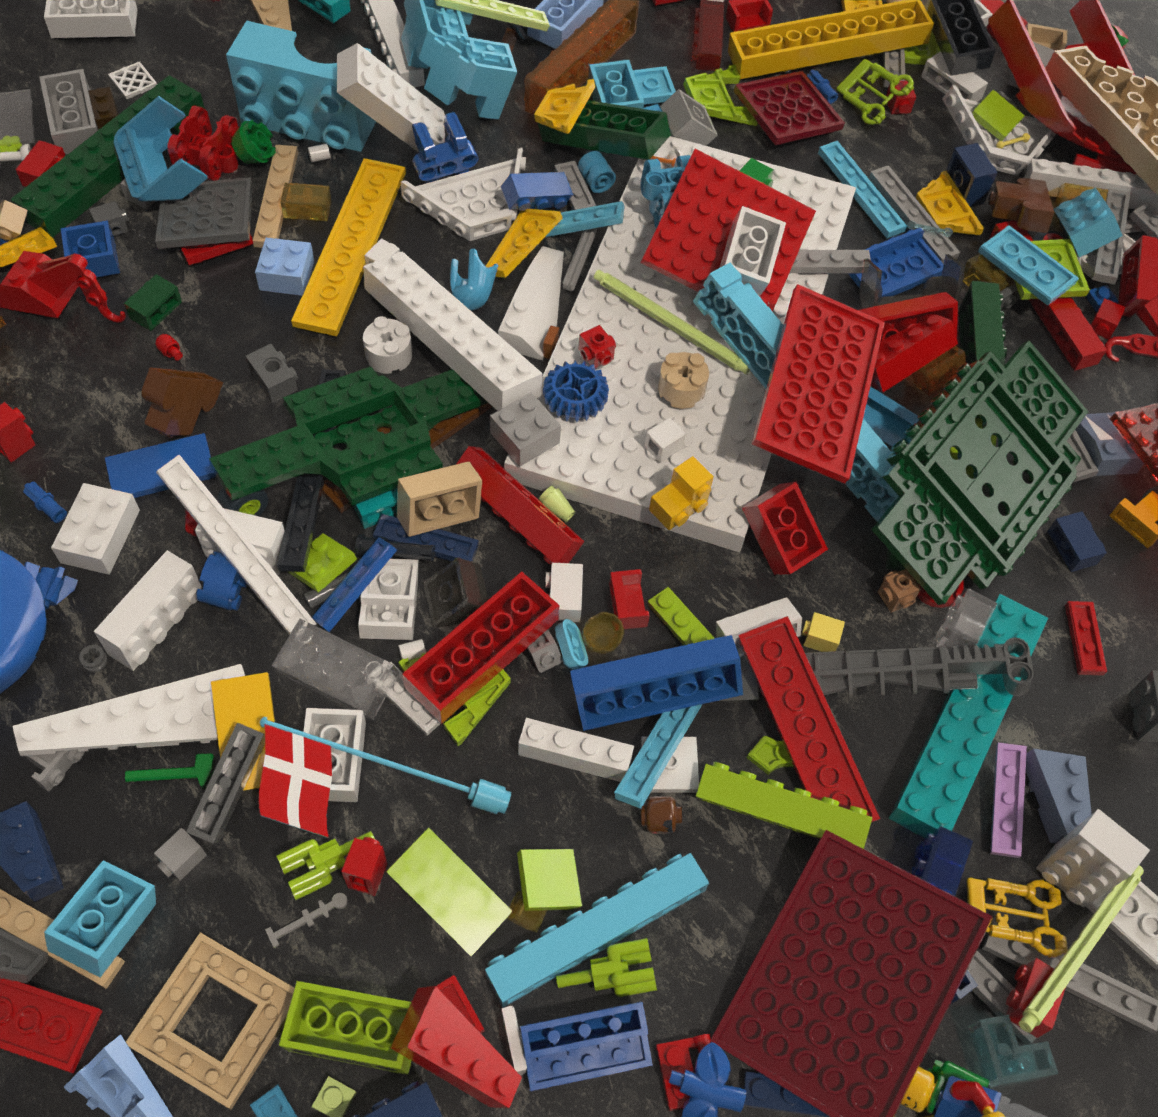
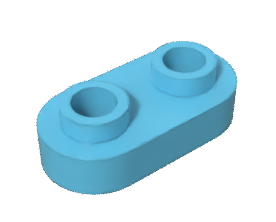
[555,619,588,670]

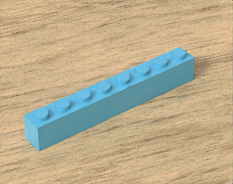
[485,853,709,1008]

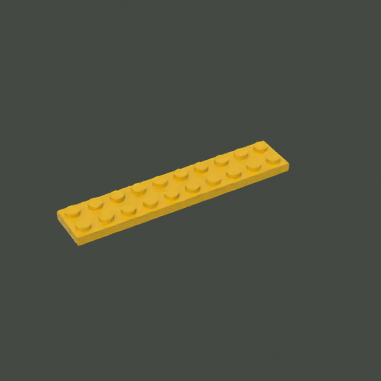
[291,158,406,336]

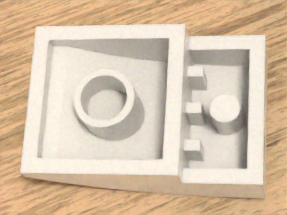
[358,559,419,640]

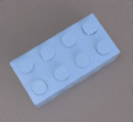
[528,0,603,51]

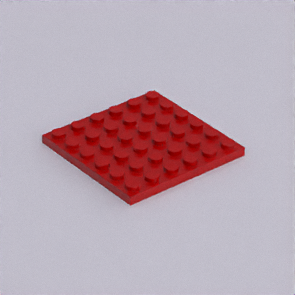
[640,148,816,312]

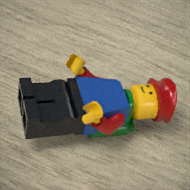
[901,1060,1047,1117]

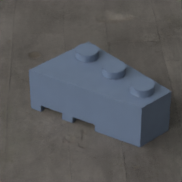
[1025,749,1092,844]

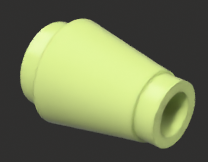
[539,486,576,522]

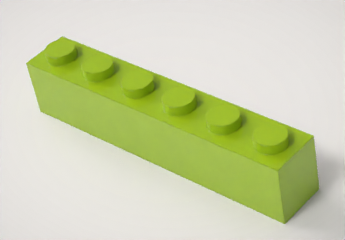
[696,762,873,849]

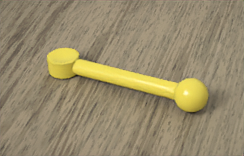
[996,133,1030,149]

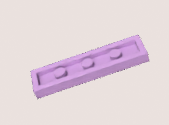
[990,743,1027,858]

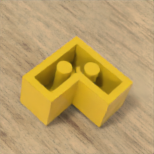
[649,456,714,530]

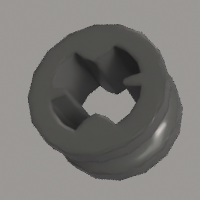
[79,645,108,672]

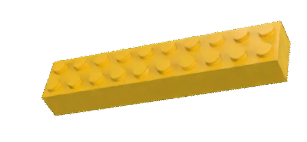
[728,0,934,79]

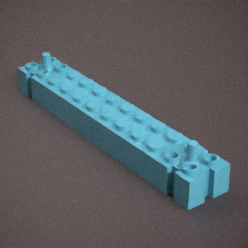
[693,263,898,521]

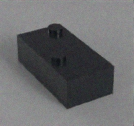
[927,0,996,76]

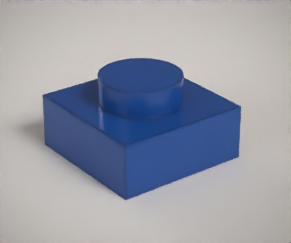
[1085,285,1119,312]

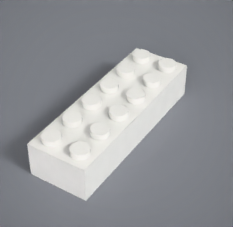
[337,43,445,152]

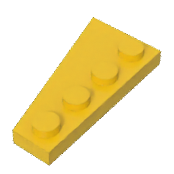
[486,209,563,278]
[0,227,57,267]

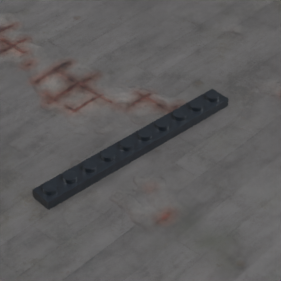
[277,369,347,572]

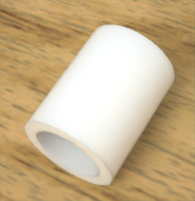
[308,143,331,163]
[398,639,426,660]

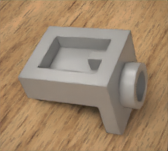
[527,630,563,673]

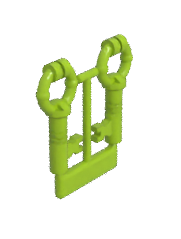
[836,59,914,125]

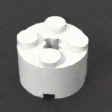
[363,316,412,374]

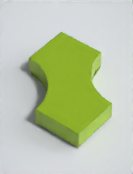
[747,735,794,775]

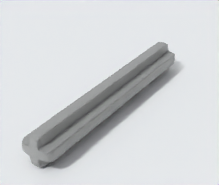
[562,228,597,291]

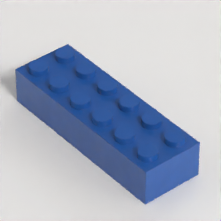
[570,635,743,731]

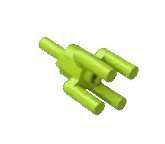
[277,831,375,900]
[556,938,657,997]

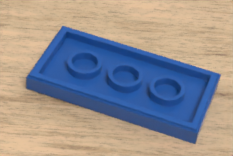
[105,433,216,498]

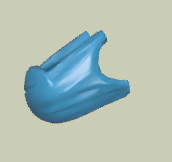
[450,249,498,311]

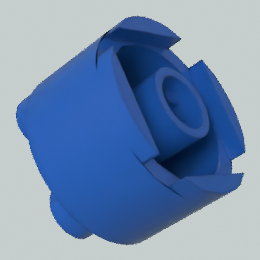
[197,551,248,611]

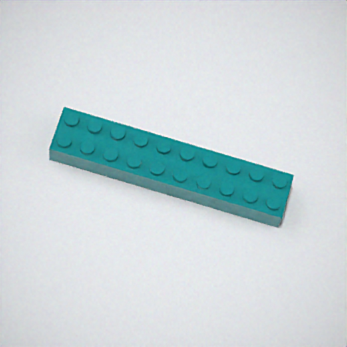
[889,594,1048,846]

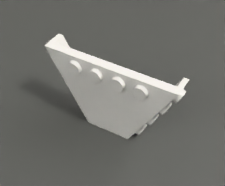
[942,85,1056,176]
[401,148,526,241]

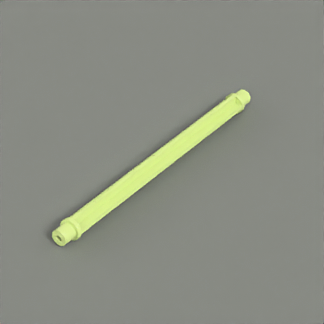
[594,270,750,375]
[1019,866,1144,1033]

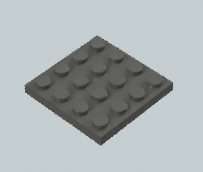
[155,177,253,249]

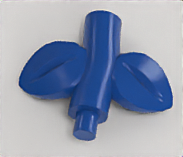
[669,1042,746,1117]

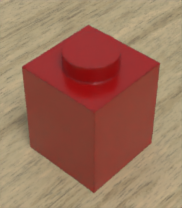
[886,81,916,115]
[1090,298,1126,339]

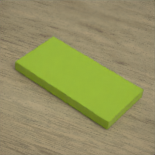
[386,828,512,956]

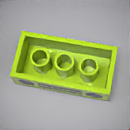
[279,981,411,1075]

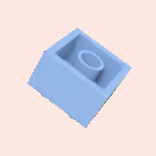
[255,237,314,296]

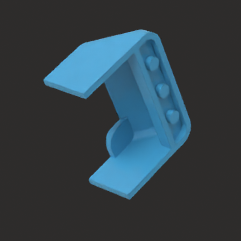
[114,96,208,202]
[863,386,919,446]

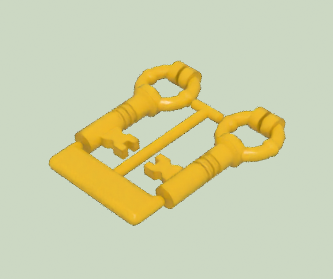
[966,878,1068,958]

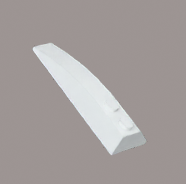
[498,246,564,360]

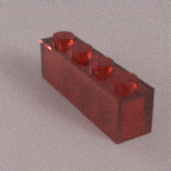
[692,0,724,71]

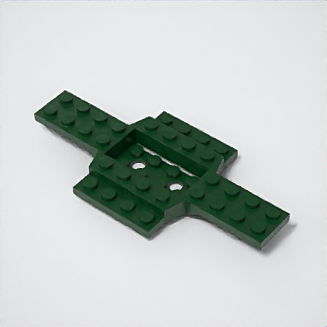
[209,366,489,506]

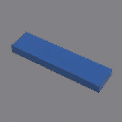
[312,538,397,632]

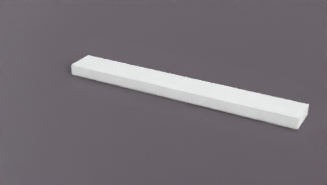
[156,455,316,641]

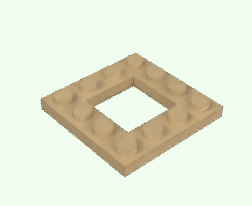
[126,933,295,1110]

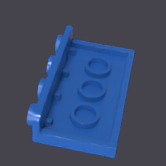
[848,228,947,304]

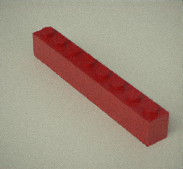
[989,220,1107,371]

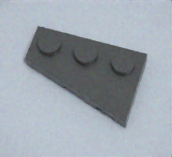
[0,929,48,983]

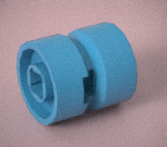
[578,151,616,193]

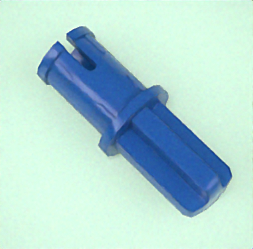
[807,69,838,104]
[23,482,67,523]

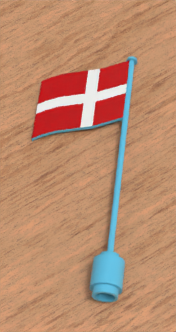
[259,717,511,838]

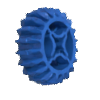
[543,360,609,422]

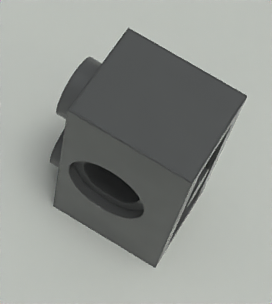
[246,344,298,403]

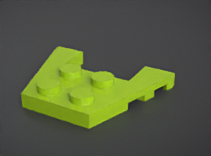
[683,65,758,126]
[399,653,511,746]

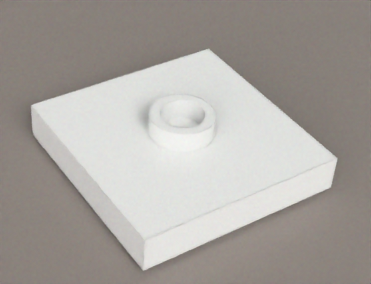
[641,737,699,793]

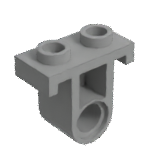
[25,750,85,792]

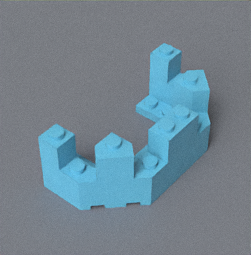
[401,0,517,120]

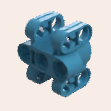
[640,155,691,228]

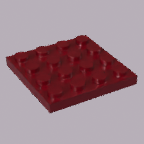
[733,71,845,145]

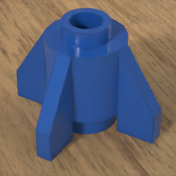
[24,562,78,609]

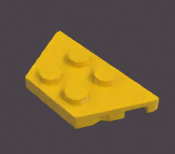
[534,79,595,134]
[916,170,984,235]

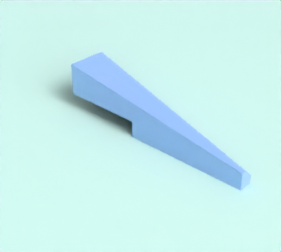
[64,1035,173,1117]

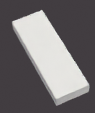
[371,662,441,736]

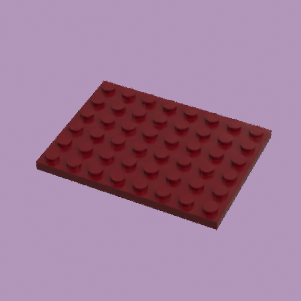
[710,830,993,1117]

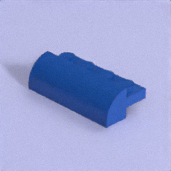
[520,1002,653,1091]

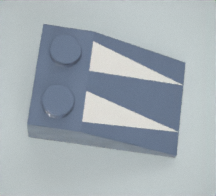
[1075,412,1149,476]

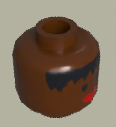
[641,796,682,834]

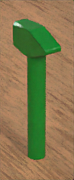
[125,754,214,790]

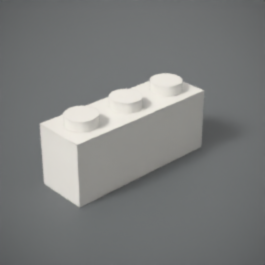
[921,52,988,102]
[716,597,802,657]

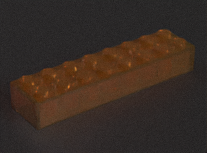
[524,0,639,115]

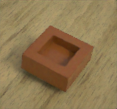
[543,325,560,359]

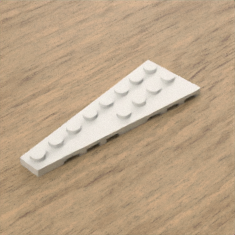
[13,664,245,756]

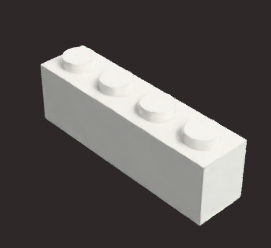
[518,718,634,782]

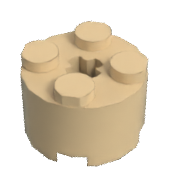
[658,352,709,409]

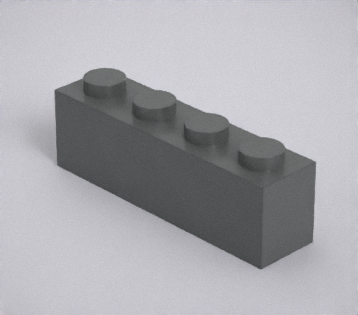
[186,723,265,843]

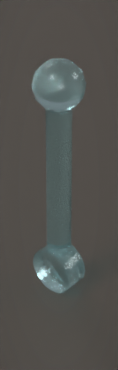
[907,220,953,237]

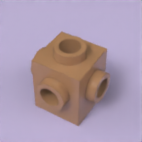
[878,569,921,613]

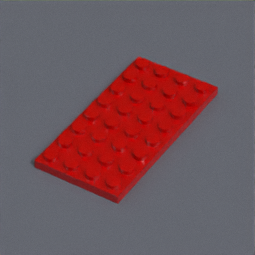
[751,284,885,484]

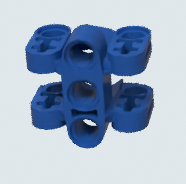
[412,112,479,183]

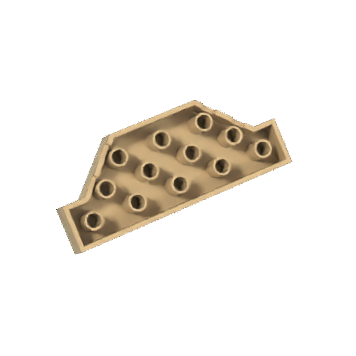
[1045,46,1158,195]

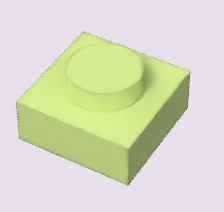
[312,1076,357,1117]

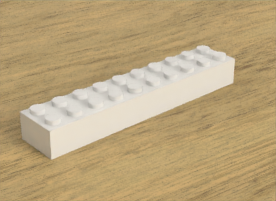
[364,252,542,411]

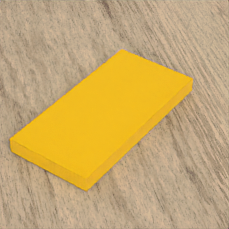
[211,672,275,791]

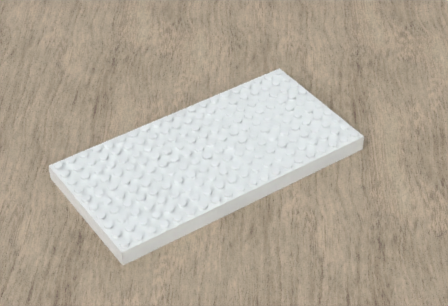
[504,136,856,553]

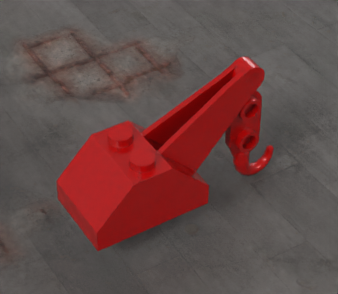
[1105,235,1158,362]
[0,251,126,322]

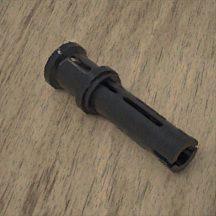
[355,534,436,562]

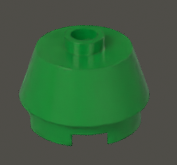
[232,120,276,164]

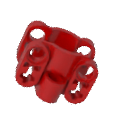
[167,106,239,181]

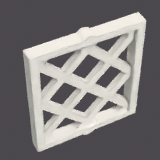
[108,62,157,99]

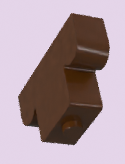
[988,178,1054,233]
[141,367,223,438]

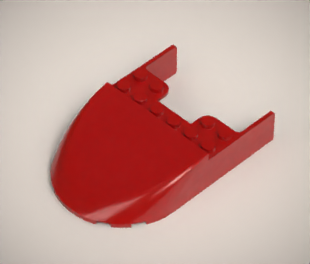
[988,0,1135,158]

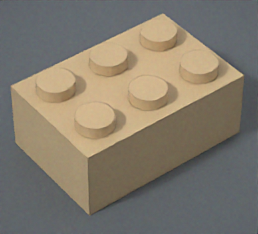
[397,462,482,537]

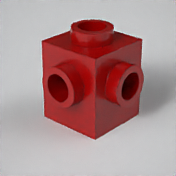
[578,325,616,368]

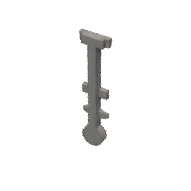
[265,893,348,948]

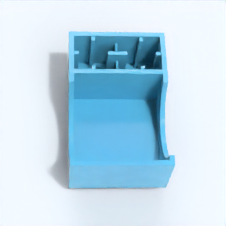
[226,21,376,152]

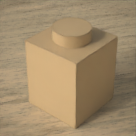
[0,200,28,240]

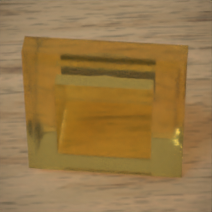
[506,891,547,933]

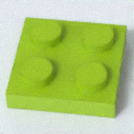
[288,534,357,593]

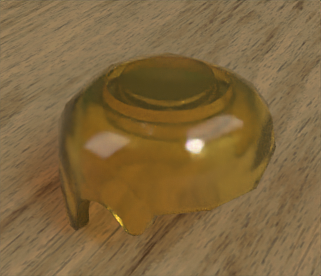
[582,612,624,654]

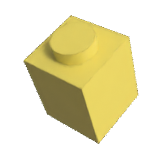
[801,612,845,652]

